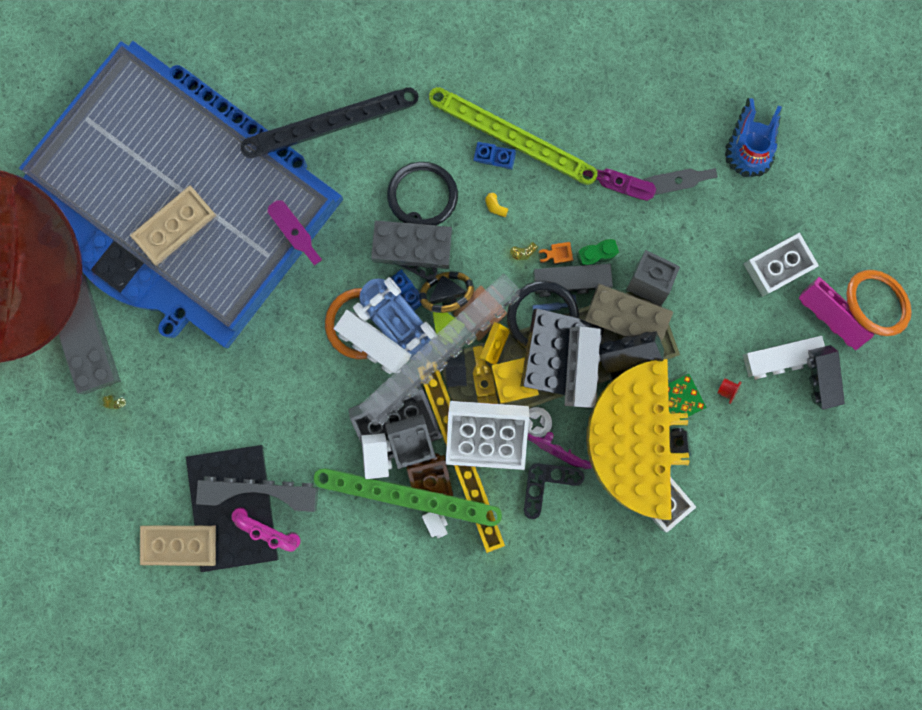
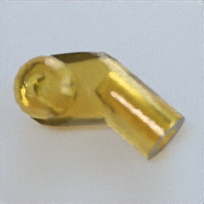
[510,242,539,260]
[102,395,126,410]

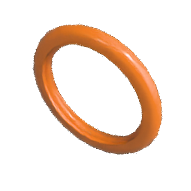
[846,270,912,336]
[325,288,368,359]

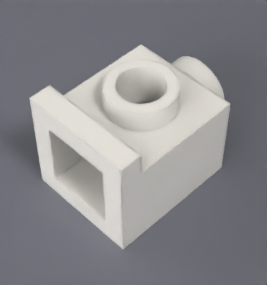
[422,512,448,539]

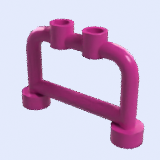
[232,507,300,552]

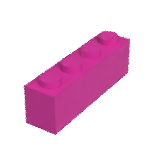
[799,277,874,351]

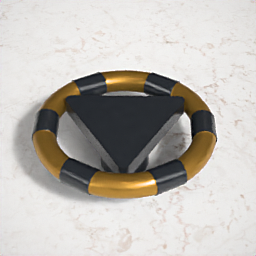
[419,271,474,313]

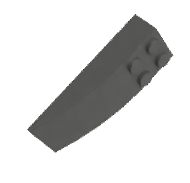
[49,275,121,395]

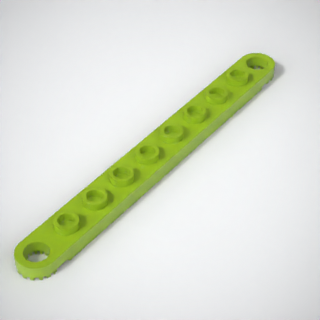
[429,87,597,185]

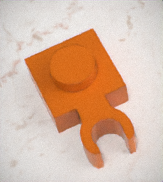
[538,242,573,264]

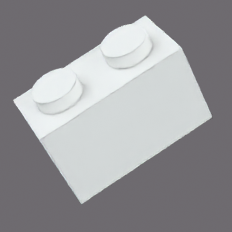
[361,433,392,479]

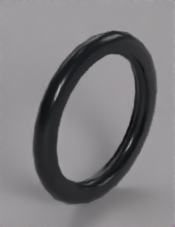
[387,161,458,226]
[507,281,579,349]

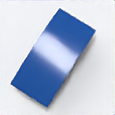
[474,142,516,170]
[390,269,422,311]

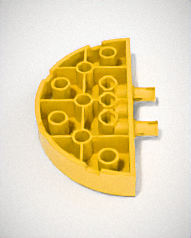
[587,359,689,520]

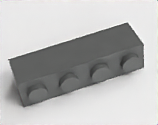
[533,264,613,297]

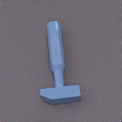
[532,295,577,311]

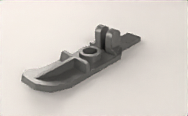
[643,168,718,195]

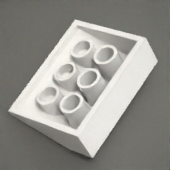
[446,401,529,470]

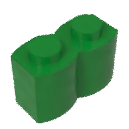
[576,239,619,266]

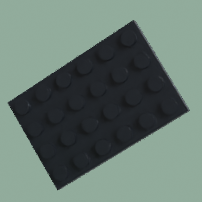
[186,445,279,572]

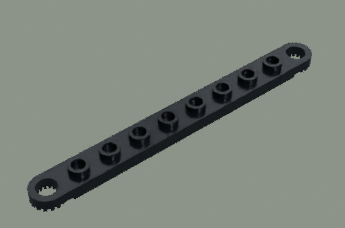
[241,87,419,158]

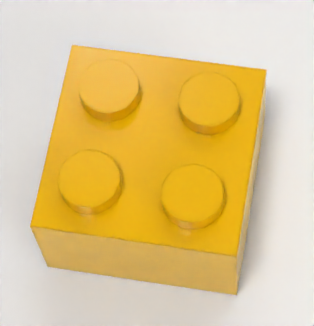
[491,358,539,404]

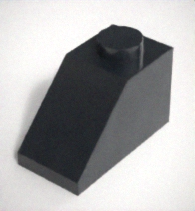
[445,348,467,388]

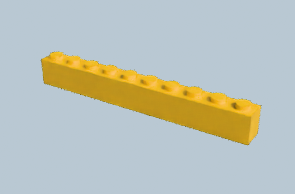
[418,362,505,553]

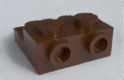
[407,453,454,496]

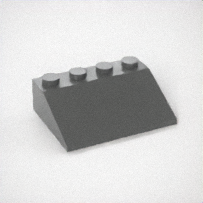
[348,380,443,458]

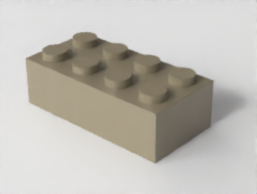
[585,283,673,342]

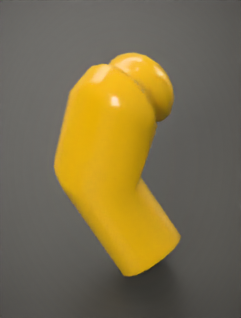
[485,192,508,218]

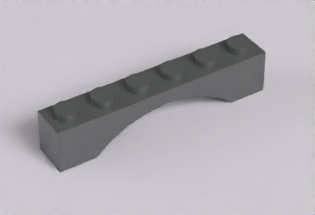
[196,476,319,512]

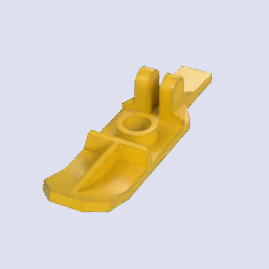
[473,346,498,404]

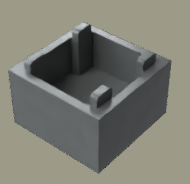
[626,250,680,306]
[385,414,436,469]

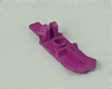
[582,168,656,201]
[267,200,322,266]
[527,432,592,469]

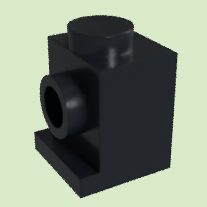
[669,428,692,456]

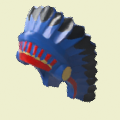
[725,98,782,177]

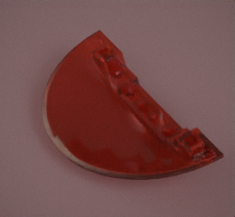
[0,170,82,363]

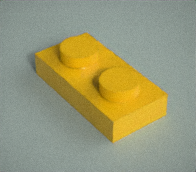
[480,322,510,365]

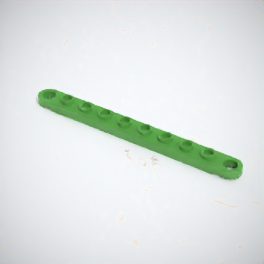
[314,468,502,526]

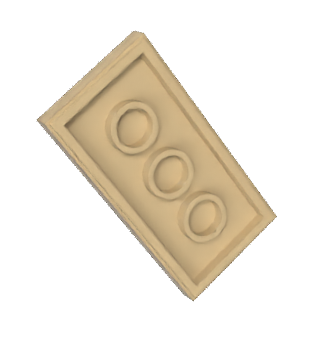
[130,185,217,266]
[140,525,216,566]

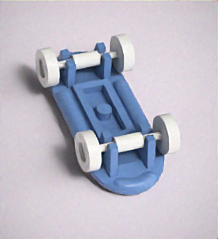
[353,277,438,361]

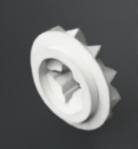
[528,407,552,437]

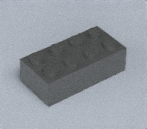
[371,220,452,269]

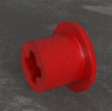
[717,378,742,404]

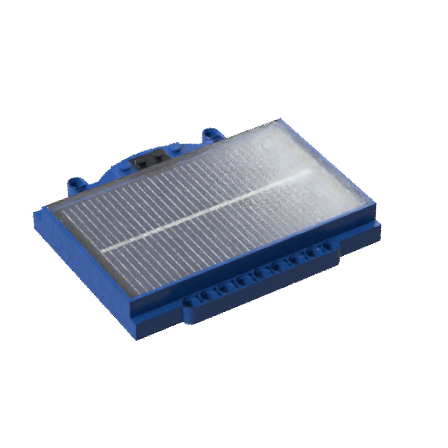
[15,41,343,349]

